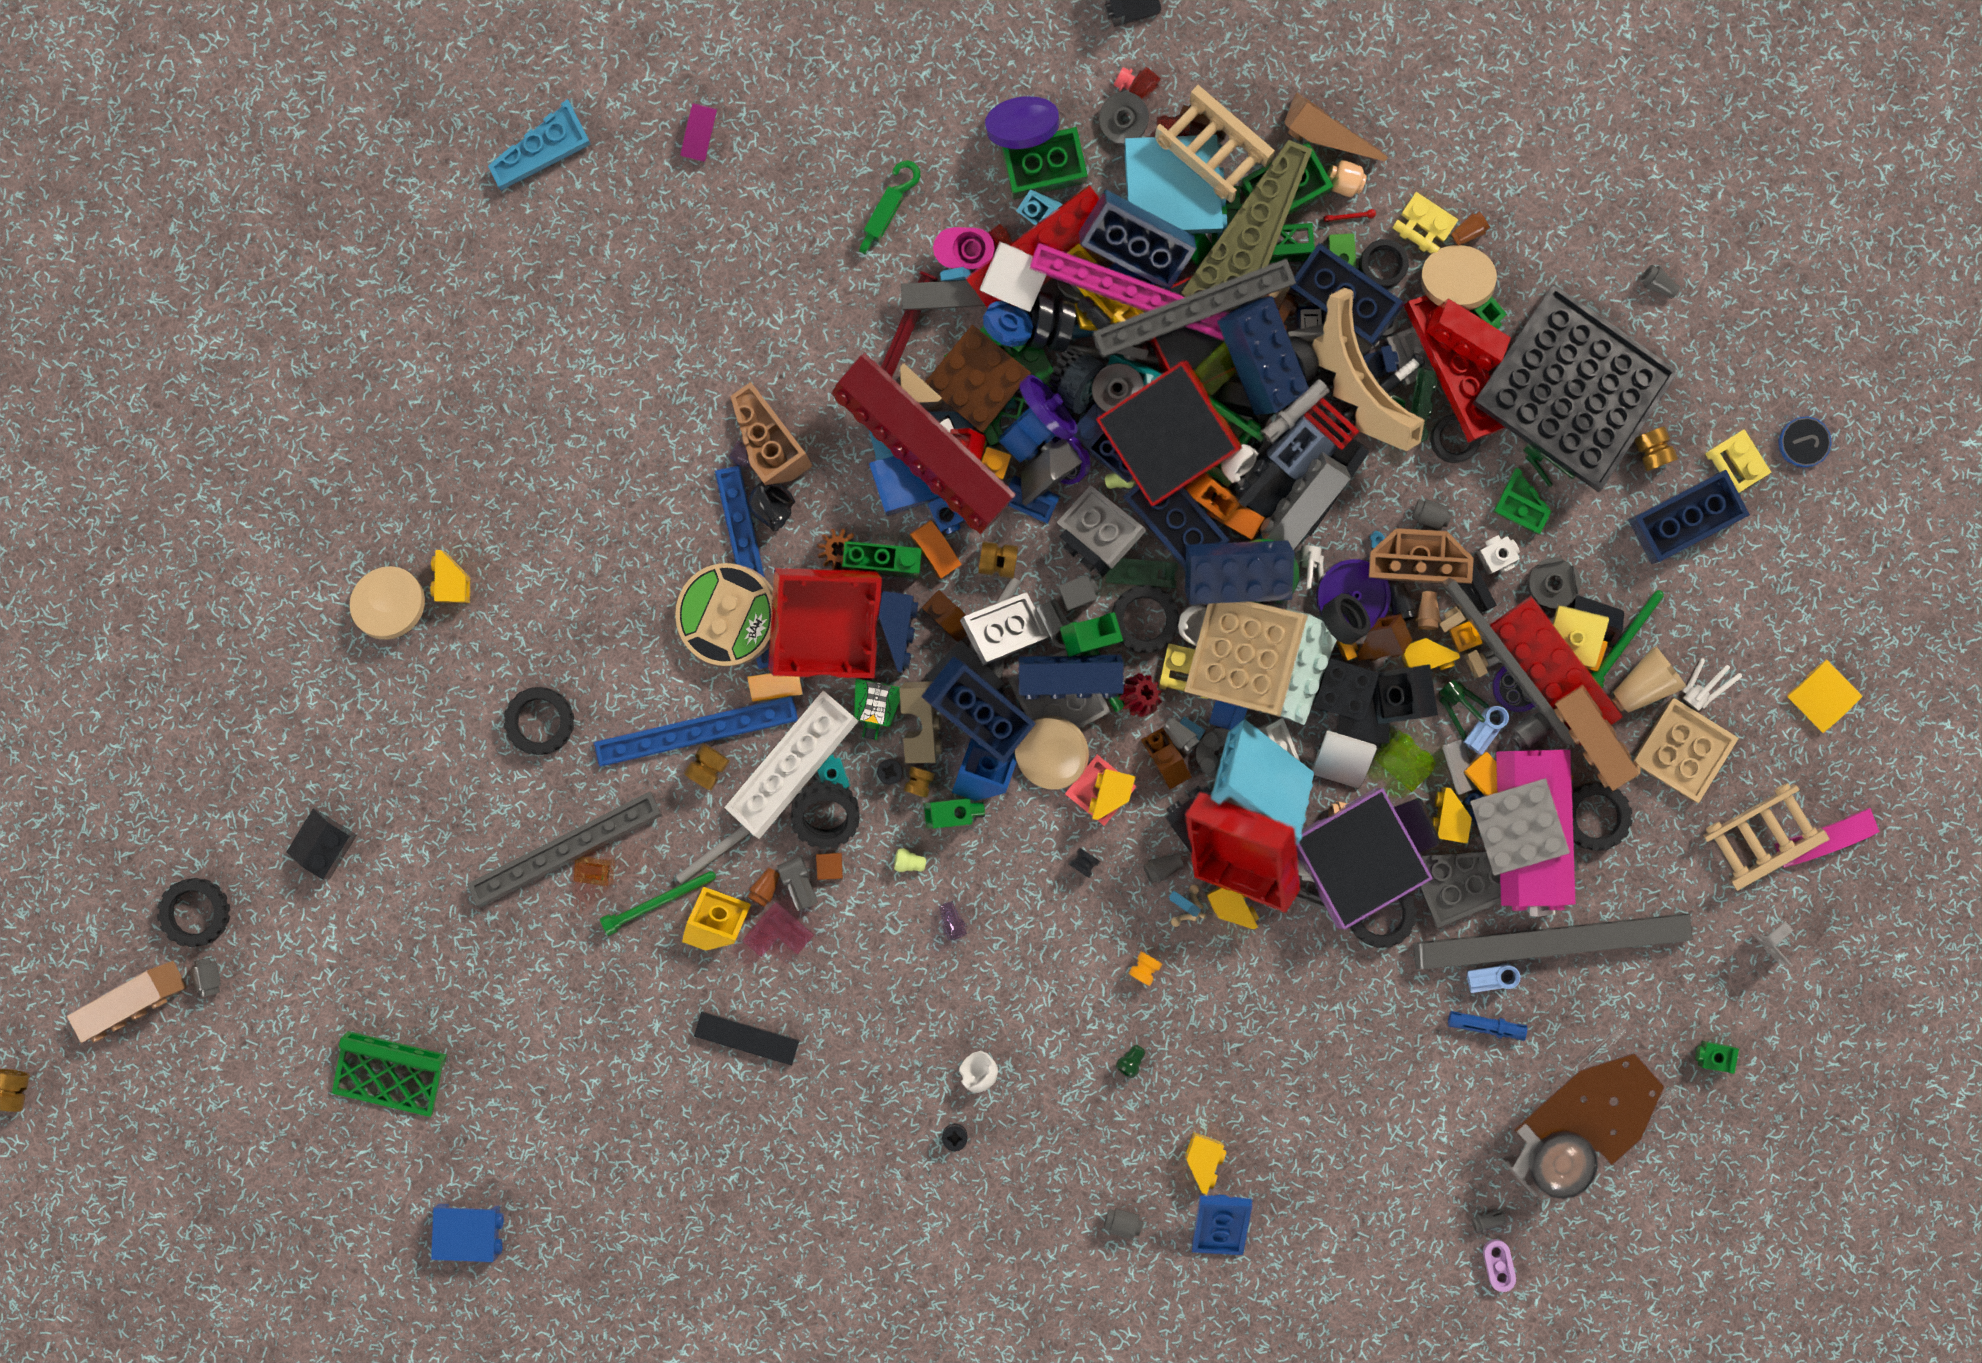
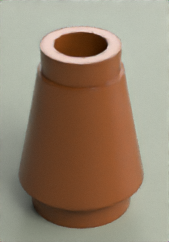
[1450,211,1490,246]
[747,867,780,907]

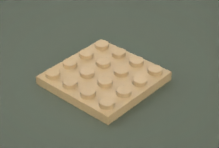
[1184,602,1307,716]

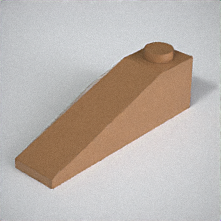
[1284,93,1388,161]
[730,382,812,485]

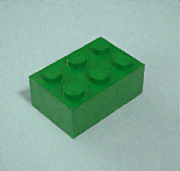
[1002,127,1088,200]
[1239,142,1333,216]

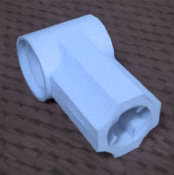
[1463,706,1509,755]
[1467,963,1520,993]

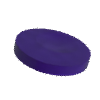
[985,96,1060,149]
[1020,375,1078,440]
[1316,559,1391,629]

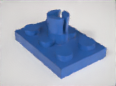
[1192,1194,1252,1255]

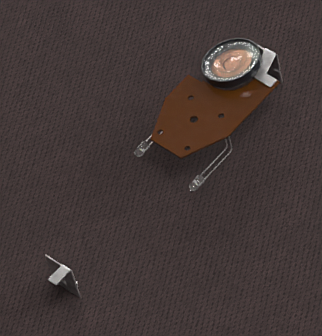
[1502,922,1793,1199]

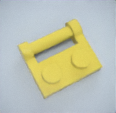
[1705,429,1771,493]
[1158,643,1208,699]

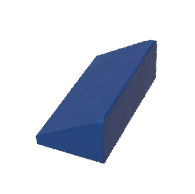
[1008,475,1060,524]

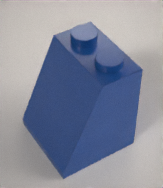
[869,456,940,517]

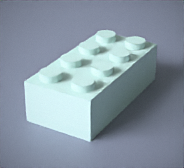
[1276,608,1337,725]

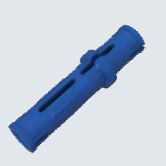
[1448,1011,1528,1041]

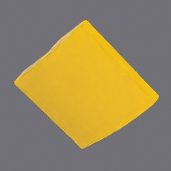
[1787,659,1862,733]

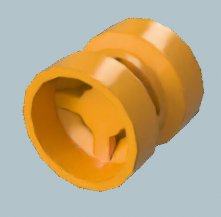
[1128,951,1163,986]

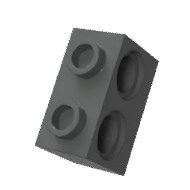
[1057,575,1099,613]

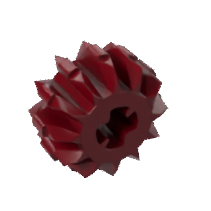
[1119,673,1163,717]

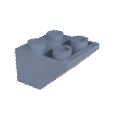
[1266,415,1339,480]

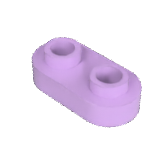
[1483,1239,1516,1292]

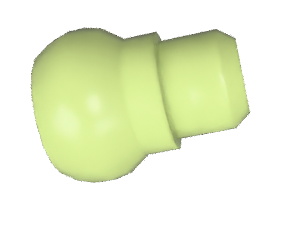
[1105,473,1137,489]
[894,848,926,872]

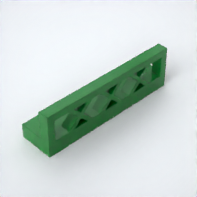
[1210,223,1315,264]

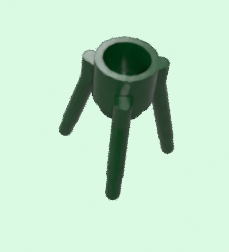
[1523,444,1575,487]
[1438,679,1489,741]

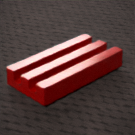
[1304,397,1359,450]

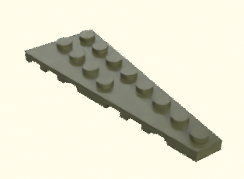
[1180,140,1312,313]

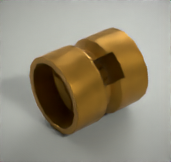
[1634,426,1678,471]
[978,541,1018,579]
[683,743,730,791]
[0,1069,30,1112]

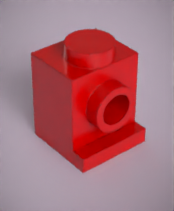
[950,428,986,461]

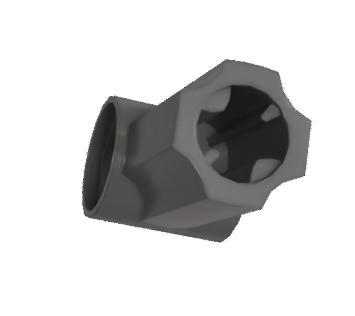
[1036,598,1068,649]
[777,856,818,911]

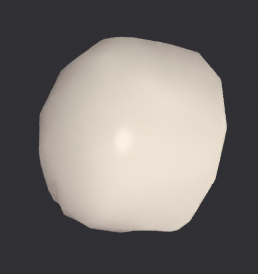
[1221,444,1258,483]
[1178,605,1207,646]
[959,1051,998,1093]

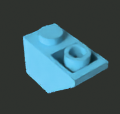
[1016,190,1063,225]

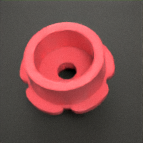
[1113,67,1135,91]

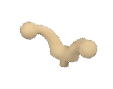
[1171,885,1206,927]

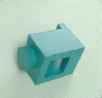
[817,754,851,788]

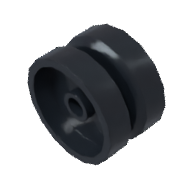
[1026,291,1075,353]

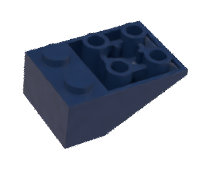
[1073,402,1133,483]
[879,591,919,674]

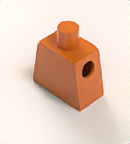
[1184,472,1240,522]

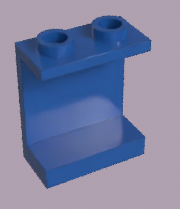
[431,1204,504,1262]

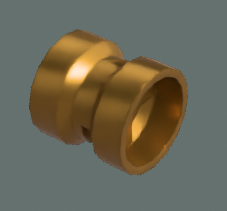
[903,766,935,798]

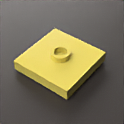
[1553,605,1609,668]

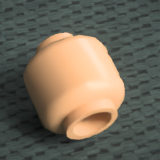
[1327,160,1366,197]

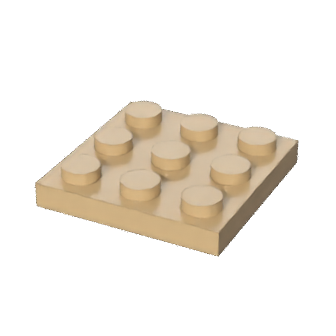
[1632,697,1739,803]

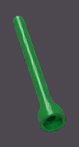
[1591,590,1664,688]
[600,871,716,937]

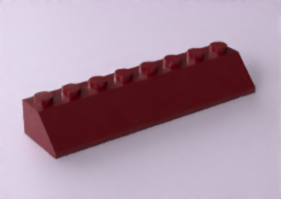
[831,352,1016,535]

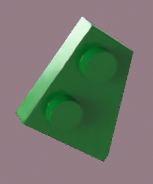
[1493,467,1552,535]

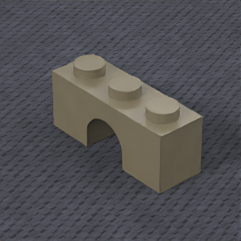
[899,682,943,763]

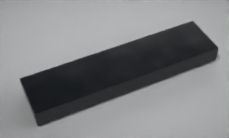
[694,1011,800,1066]

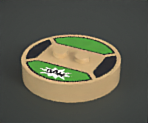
[675,563,773,666]

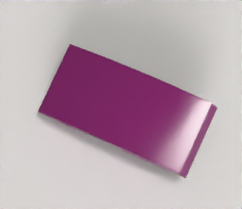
[680,103,717,162]

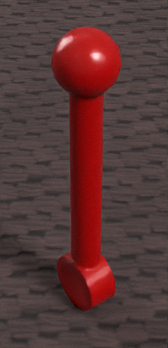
[1323,209,1376,222]

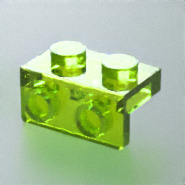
[1373,730,1436,792]

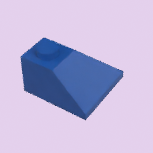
[951,738,1017,801]

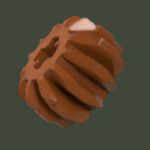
[817,529,855,570]

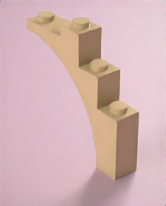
[1312,288,1424,451]

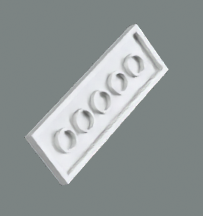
[724,690,858,839]

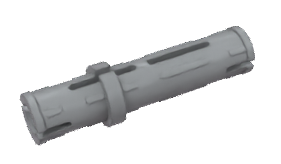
[1261,380,1329,443]

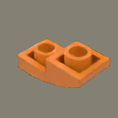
[1206,494,1265,541]
[910,520,962,578]

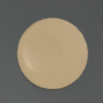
[1421,245,1497,310]
[350,566,425,640]
[1015,715,1089,789]

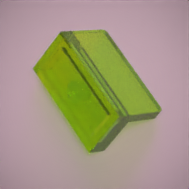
[1193,340,1237,395]

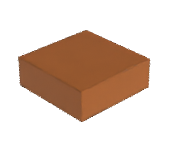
[816,853,843,880]

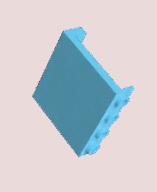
[1124,135,1227,240]
[1211,719,1314,845]

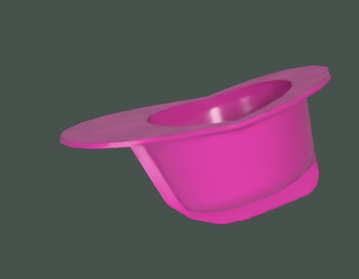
[933,227,995,269]

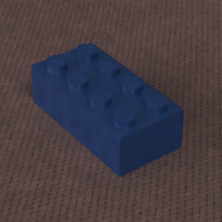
[1079,189,1197,290]
[1290,243,1404,347]
[1217,296,1309,415]
[1628,470,1750,564]
[1123,484,1230,570]
[1185,540,1294,605]
[1019,655,1124,699]
[921,656,1036,763]

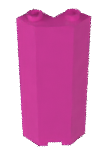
[1496,750,1576,911]

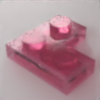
[742,901,815,957]

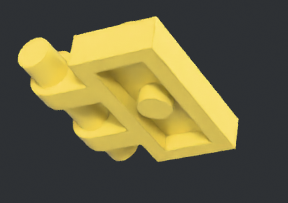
[1392,192,1458,254]

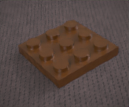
[925,324,1032,433]

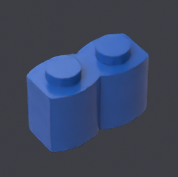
[999,407,1055,463]

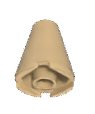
[1612,646,1687,713]

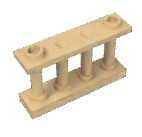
[1155,85,1275,203]
[1703,783,1829,891]

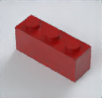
[1426,298,1511,371]

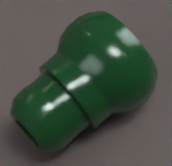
[1116,1045,1145,1078]

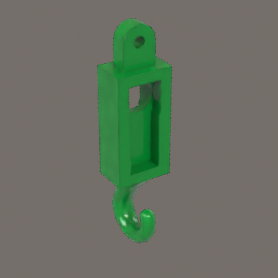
[859,160,921,255]

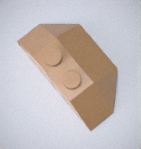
[1369,528,1473,584]

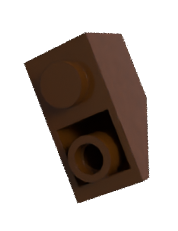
[1357,614,1412,661]
[1141,727,1192,790]

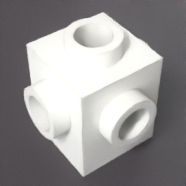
[1476,535,1520,575]

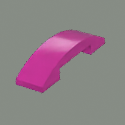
[1774,808,1879,868]

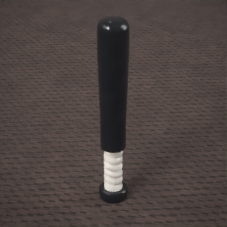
[1341,353,1425,425]

